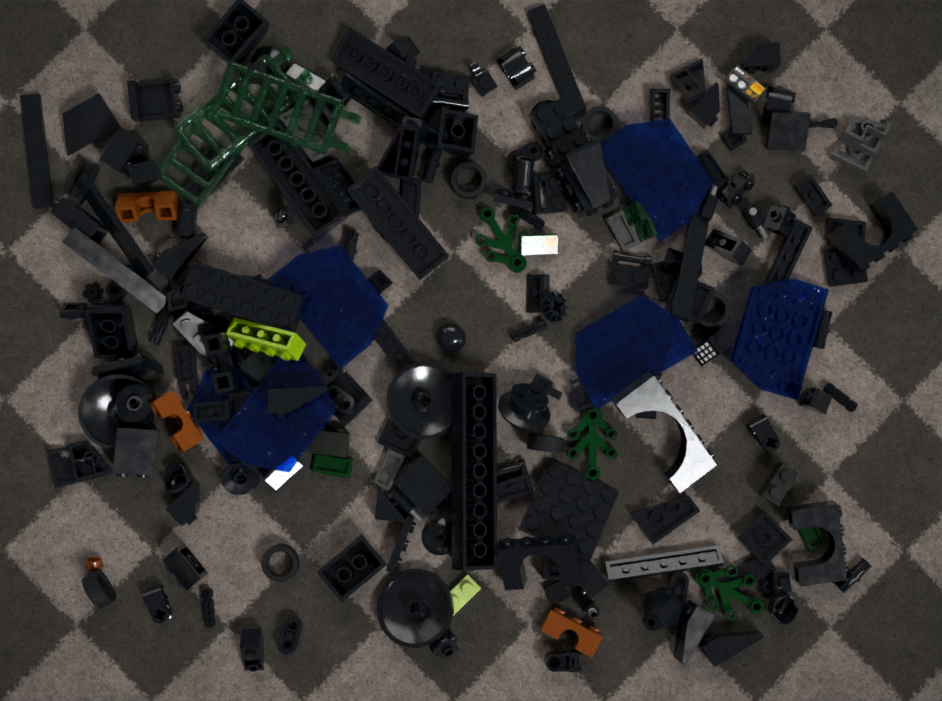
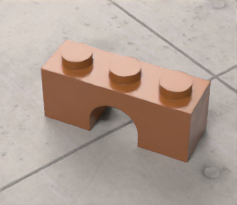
[115,191,180,223]
[148,390,204,454]
[540,607,603,658]

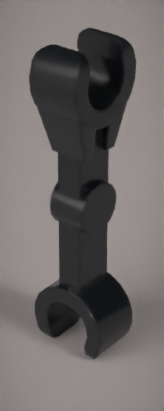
[809,118,838,128]

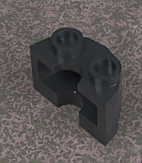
[496,46,537,90]
[319,75,352,112]
[761,86,796,123]

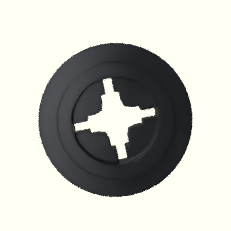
[541,291,568,322]

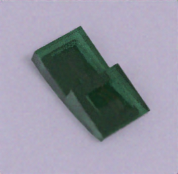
[623,201,658,243]

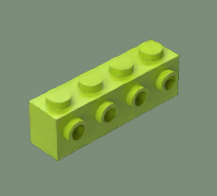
[226,317,306,361]

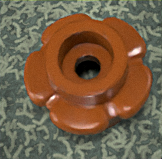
[84,557,103,572]

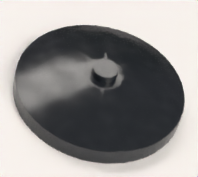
[386,362,451,440]
[78,373,158,450]
[377,569,454,648]

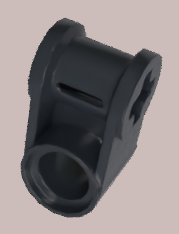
[747,414,780,451]
[142,584,173,624]
[544,650,581,672]

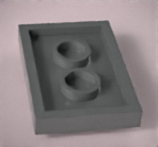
[278,99,343,165]

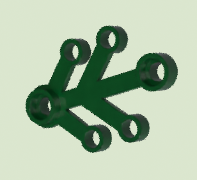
[475,207,529,273]
[567,406,618,480]
[695,564,764,620]

